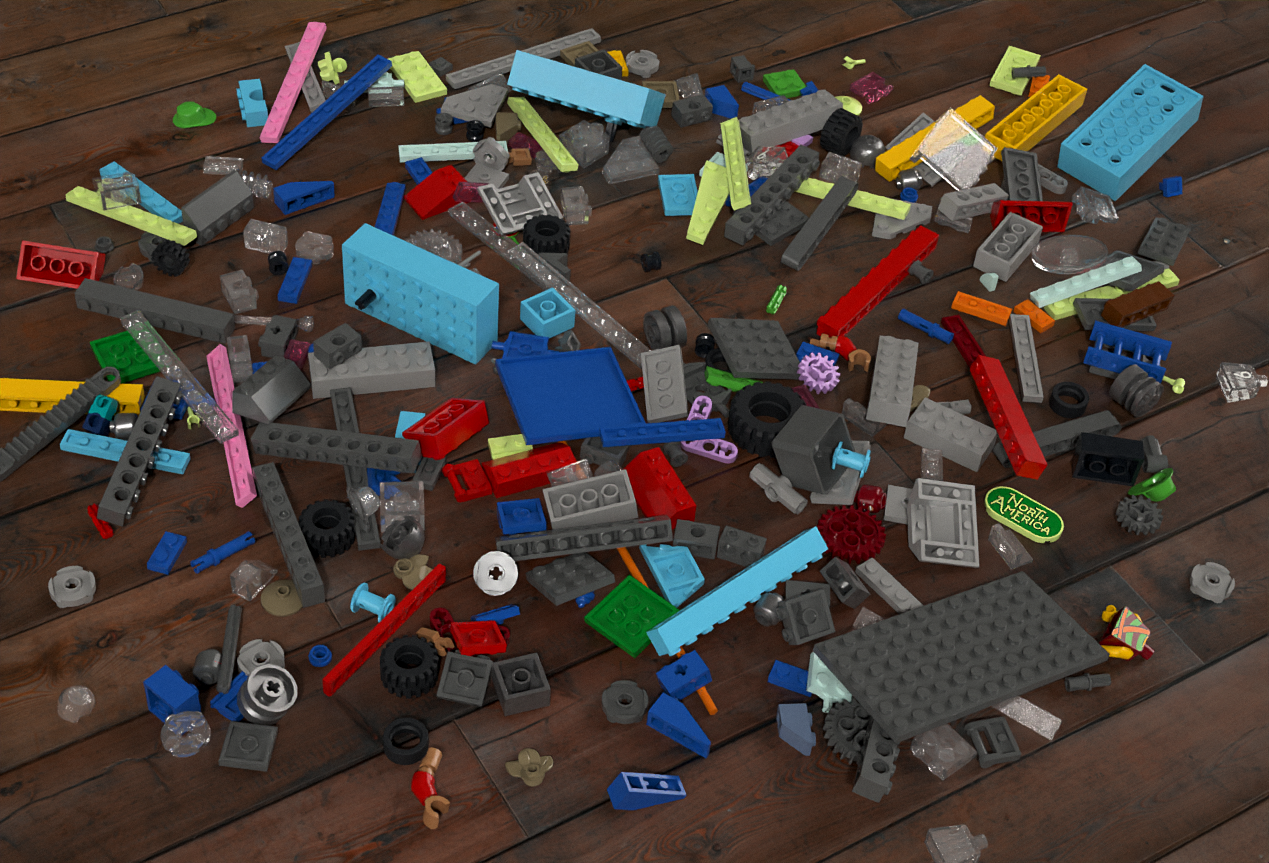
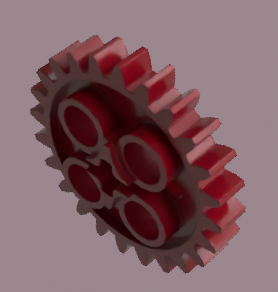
[817,505,886,564]

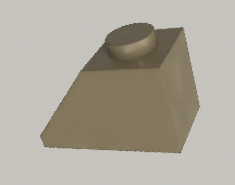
[496,112,521,144]

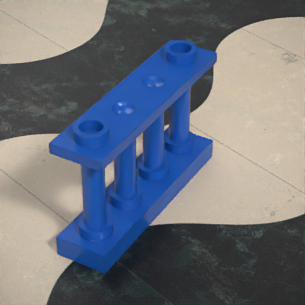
[1083,320,1172,384]

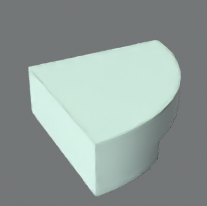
[980,273,999,292]

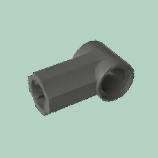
[1140,435,1168,473]

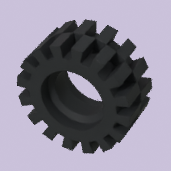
[151,239,190,277]

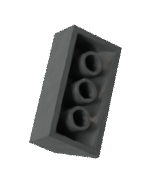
[181,170,254,246]
[232,356,311,424]

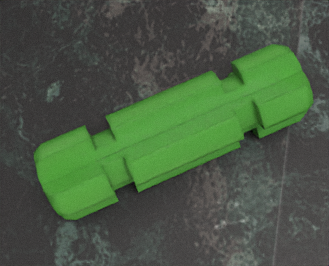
[766,285,787,315]

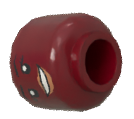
[854,484,887,513]

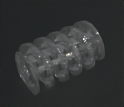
[236,169,273,199]

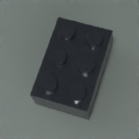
[1072,432,1144,487]

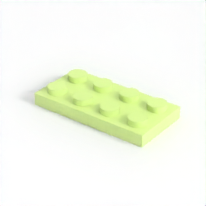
[989,46,1041,96]
[388,51,447,103]

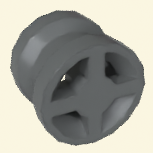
[435,113,453,135]

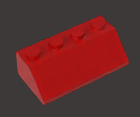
[990,200,1073,232]
[16,240,106,289]
[402,398,489,460]
[481,442,577,498]
[623,447,697,529]

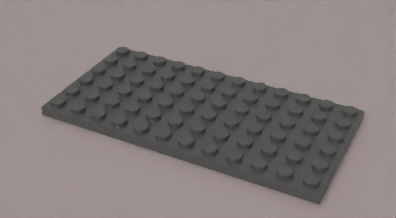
[813,571,1110,743]

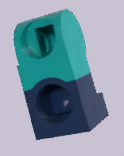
[82,394,118,437]

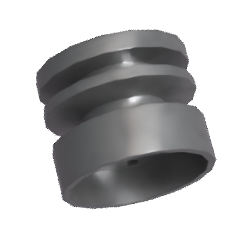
[1109,364,1164,418]

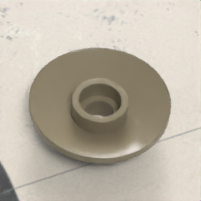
[261,580,303,617]

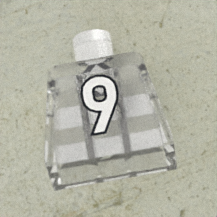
[746,146,788,180]
[1216,362,1268,402]

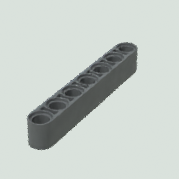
[781,176,859,271]
[993,410,1122,468]

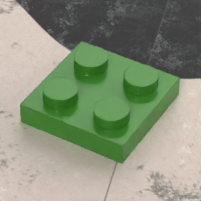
[763,69,806,98]

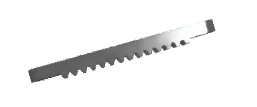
[0,366,121,482]

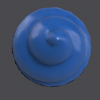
[575,591,595,608]

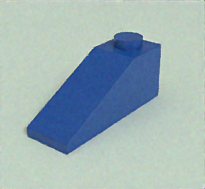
[273,181,335,215]
[646,693,711,758]
[607,772,687,810]

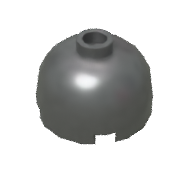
[850,135,885,168]
[380,515,425,559]

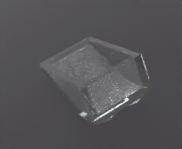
[92,171,141,211]

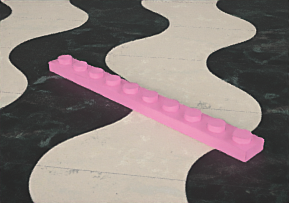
[260,22,326,143]
[206,344,257,508]

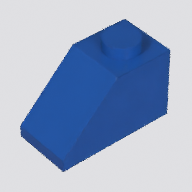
[705,85,739,119]

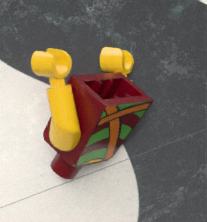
[1099,605,1155,661]

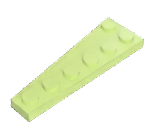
[686,160,730,245]

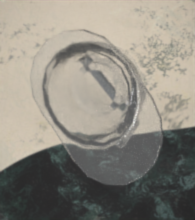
[346,486,380,531]

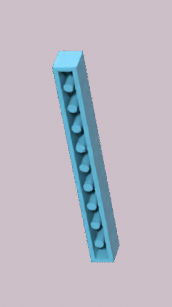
[646,526,828,656]

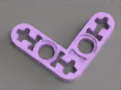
[680,396,738,464]

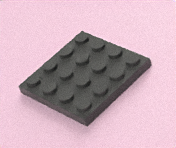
[707,318,801,380]

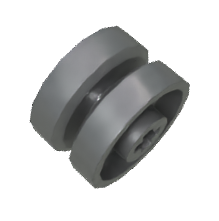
[643,305,687,350]
[237,664,297,726]

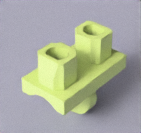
[318,52,347,85]

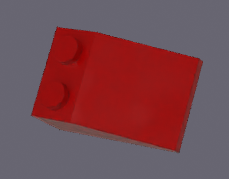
[404,165,470,220]

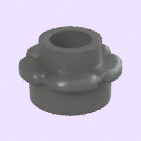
[94,236,114,254]

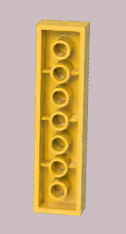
[982,74,1087,161]

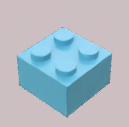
[520,287,575,338]

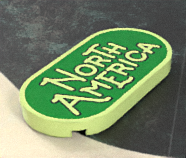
[984,486,1064,543]

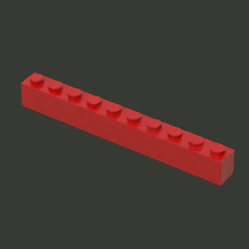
[817,225,939,338]

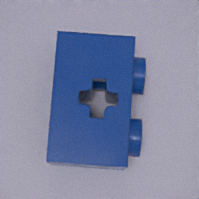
[656,650,712,701]

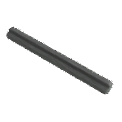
[216,604,242,694]

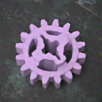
[797,353,840,394]

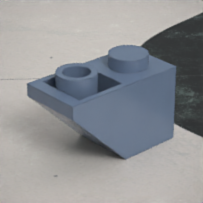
[776,703,816,756]

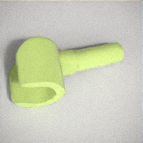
[842,56,866,69]
[1162,376,1185,394]
[187,407,200,429]

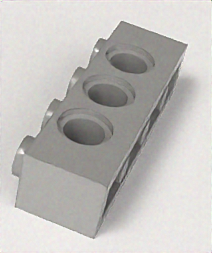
[938,183,1009,221]

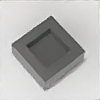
[428,57,453,77]

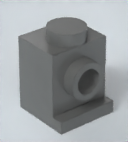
[730,55,755,83]

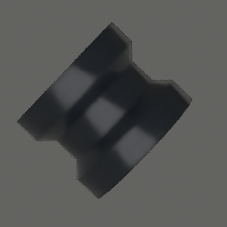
[466,120,484,142]
[267,251,289,275]
[641,251,662,272]
[695,333,715,358]

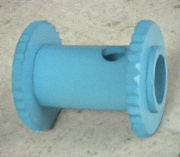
[832,441,871,478]
[350,583,396,622]

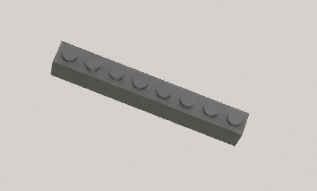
[74,278,235,344]

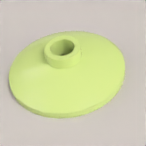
[835,96,862,116]

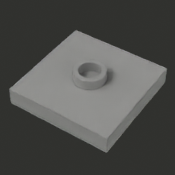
[464,163,509,195]
[883,485,912,525]

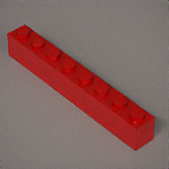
[970,355,1048,480]

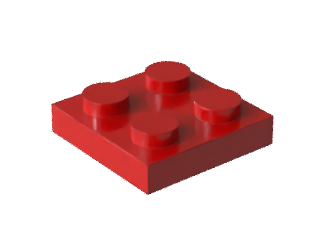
[450,620,507,656]

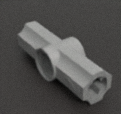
[749,463,808,515]

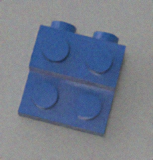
[497,498,546,535]

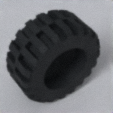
[728,381,807,458]

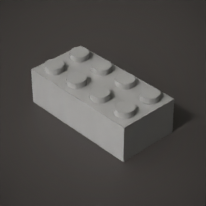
[973,212,1043,282]
[904,397,998,472]
[542,469,638,530]

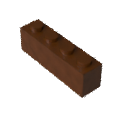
[1101,281,1175,328]

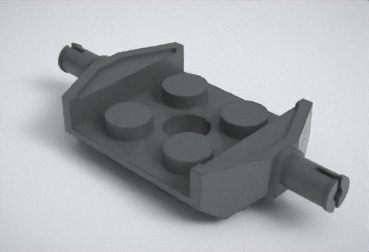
[683,362,732,418]

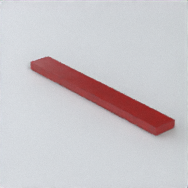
[322,563,446,697]

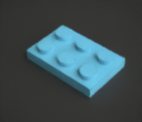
[658,174,698,216]

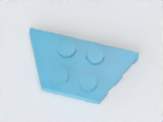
[639,544,705,608]

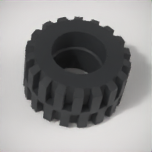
[820,108,863,157]
[523,214,570,260]
[299,499,355,558]
[380,635,439,699]

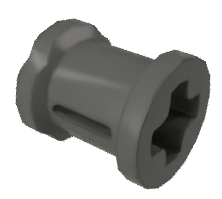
[908,260,934,284]
[663,442,688,467]

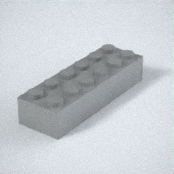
[739,89,843,155]
[866,336,919,427]
[308,341,435,399]

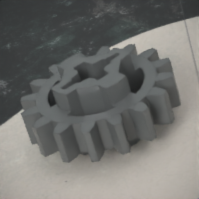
[1115,495,1163,536]

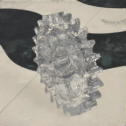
[405,229,463,265]

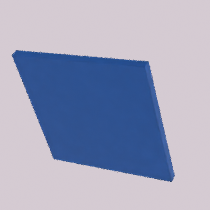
[495,347,646,445]

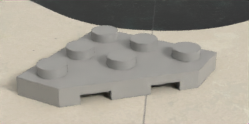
[441,84,508,128]
[872,197,932,239]

